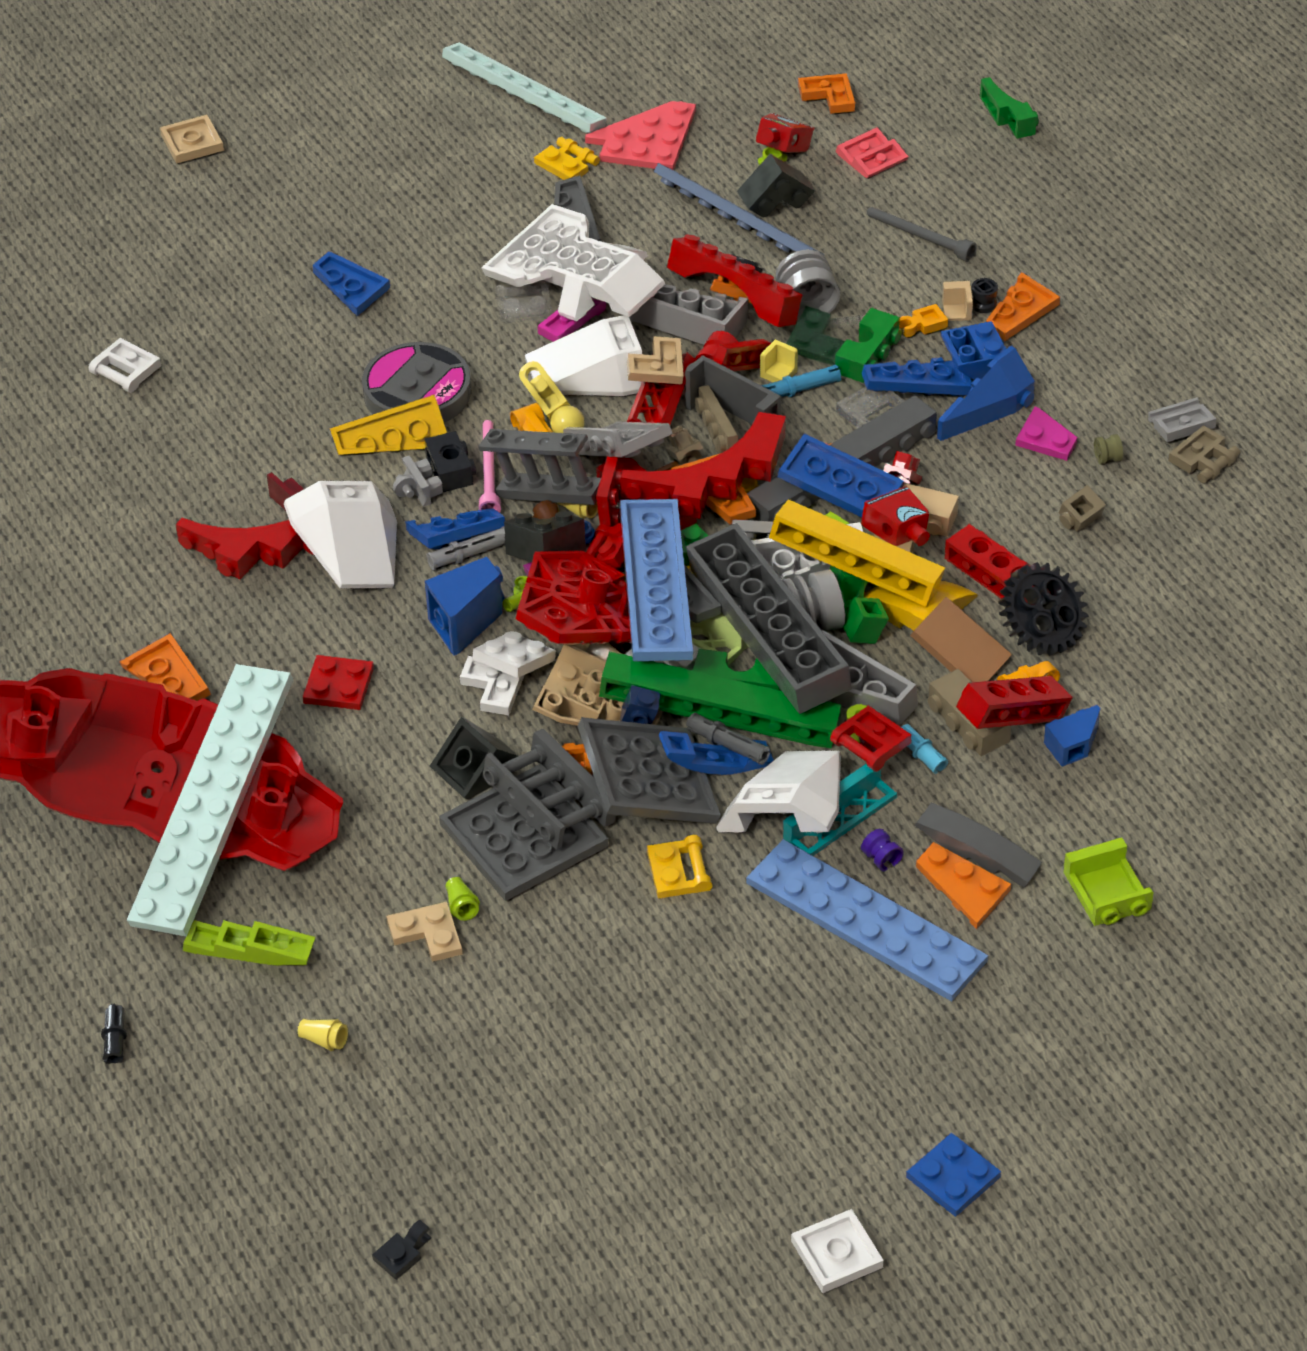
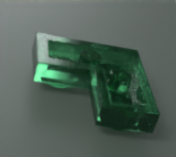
[786,306,845,365]

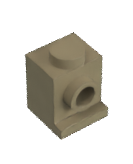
[1059,485,1106,532]

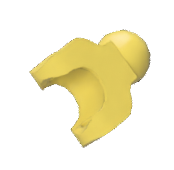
[519,361,584,433]

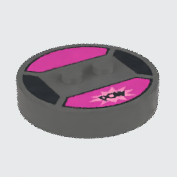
[362,342,471,423]

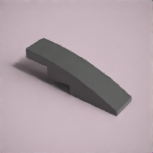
[915,802,1042,887]

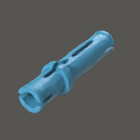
[761,365,841,397]

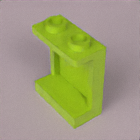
[1063,837,1154,926]

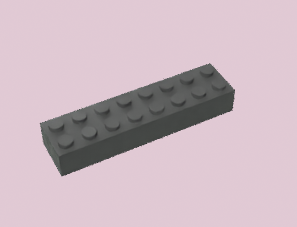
[686,523,852,714]

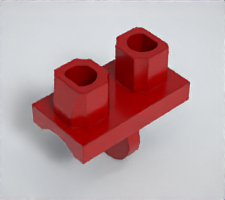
[883,451,922,487]

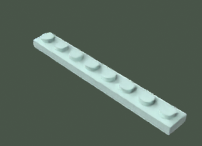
[442,42,606,133]

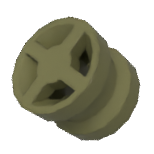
[1093,434,1123,464]

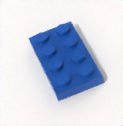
[777,434,904,517]

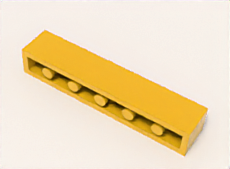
[769,499,945,607]

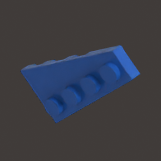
[862,357,972,396]

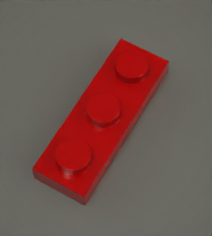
[713,339,771,372]

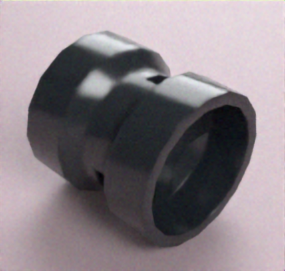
[971,278,998,314]

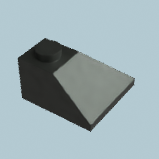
[430,717,518,799]

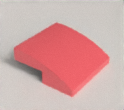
[836,127,909,178]

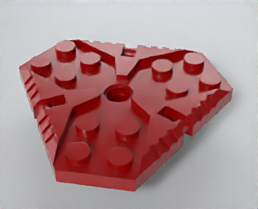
[515,551,631,645]

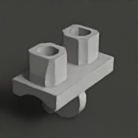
[393,455,443,507]

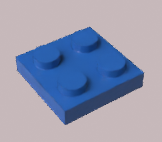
[906,1133,1001,1217]

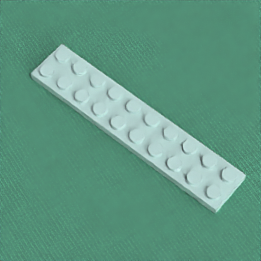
[127,664,293,937]

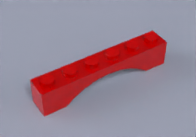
[667,234,802,327]

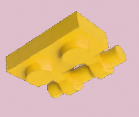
[534,137,600,180]

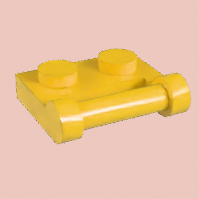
[647,835,713,898]

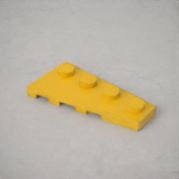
[330,394,447,455]

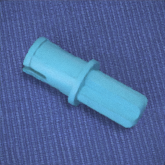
[901,724,948,774]

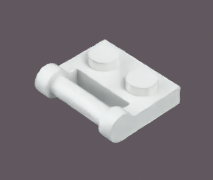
[89,338,161,393]

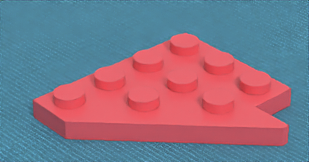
[585,101,696,170]

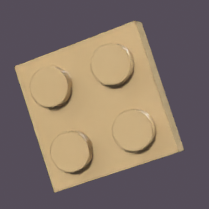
[160,115,224,164]

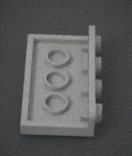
[563,421,673,458]

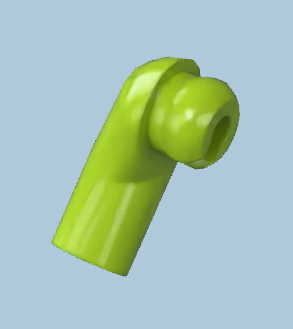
[503,576,527,612]

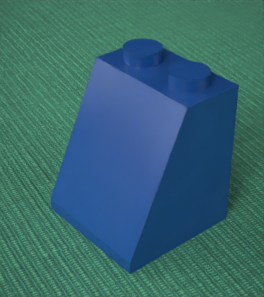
[425,557,505,656]

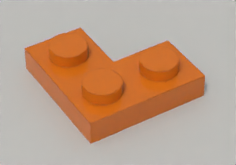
[798,73,855,114]

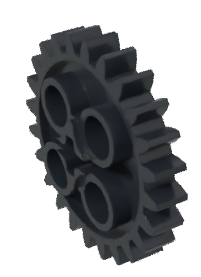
[998,562,1089,656]

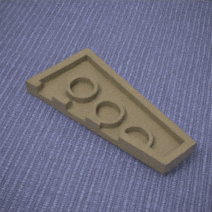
[695,385,738,454]

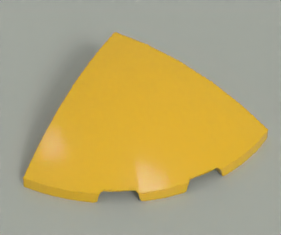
[864,581,978,631]

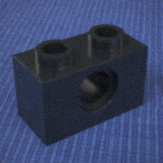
[424,431,476,492]

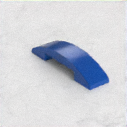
[659,731,774,775]

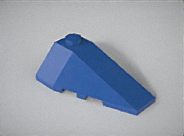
[937,346,1035,441]

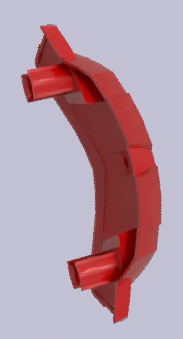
[0,668,343,872]

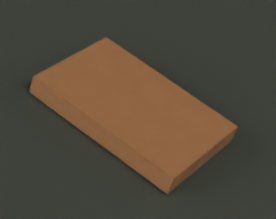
[910,597,1012,682]

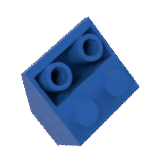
[941,321,1006,380]

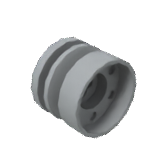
[776,249,840,320]
[782,569,845,631]

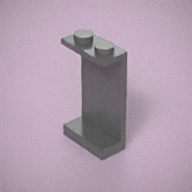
[685,355,781,424]

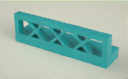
[783,763,897,856]

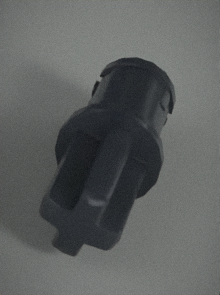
[101,1003,127,1064]

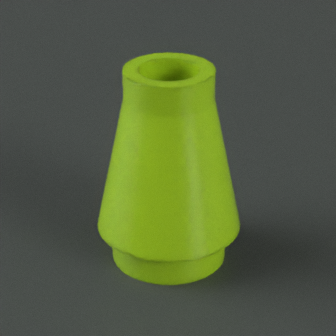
[445,877,480,921]

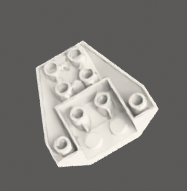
[525,315,642,396]
[284,481,397,588]
[716,751,841,833]

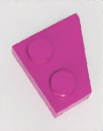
[1015,407,1077,461]

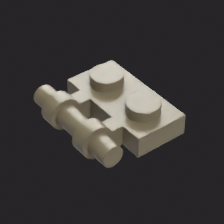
[1168,425,1240,483]

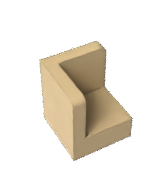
[942,281,973,321]

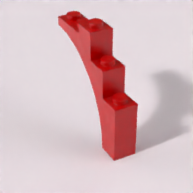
[620,412,786,519]
[176,517,314,579]

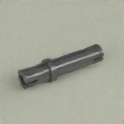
[686,713,770,765]

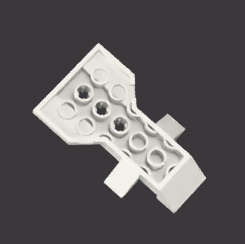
[481,204,665,321]

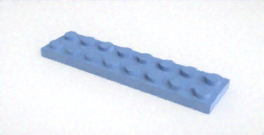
[620,499,693,661]
[746,839,988,1002]

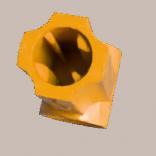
[510,403,553,432]

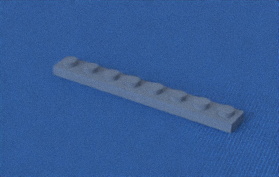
[654,163,825,255]

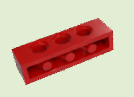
[945,524,1051,603]
[956,676,1073,729]

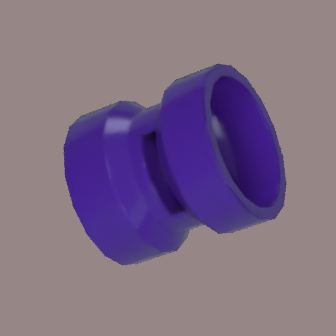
[861,829,904,872]

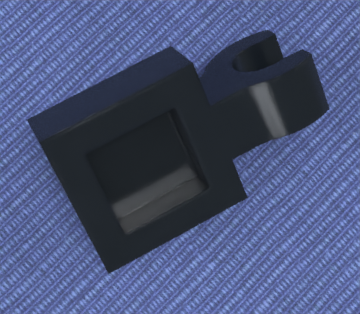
[372,1220,431,1280]

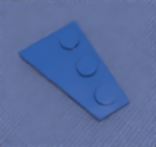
[313,251,390,316]
[405,508,505,549]

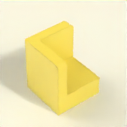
[760,339,798,382]

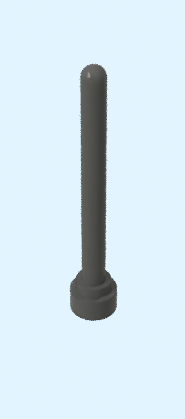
[867,207,977,262]

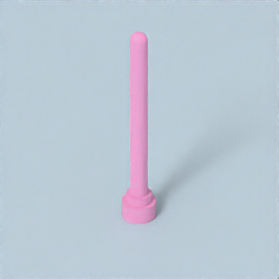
[479,420,501,513]

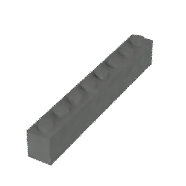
[747,395,937,522]

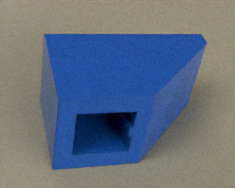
[1044,705,1100,767]

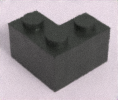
[737,154,815,218]
[504,511,586,562]

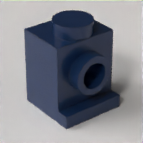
[620,685,660,724]

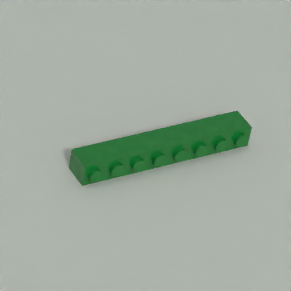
[599,651,841,748]

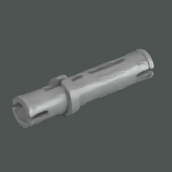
[426,526,505,570]

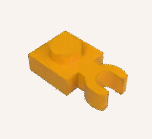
[899,304,948,337]

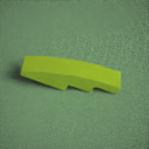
[183,920,315,965]

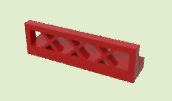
[627,352,695,425]

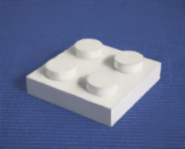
[473,631,556,678]
[791,1209,883,1293]

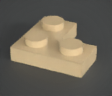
[627,336,684,384]
[386,902,463,962]

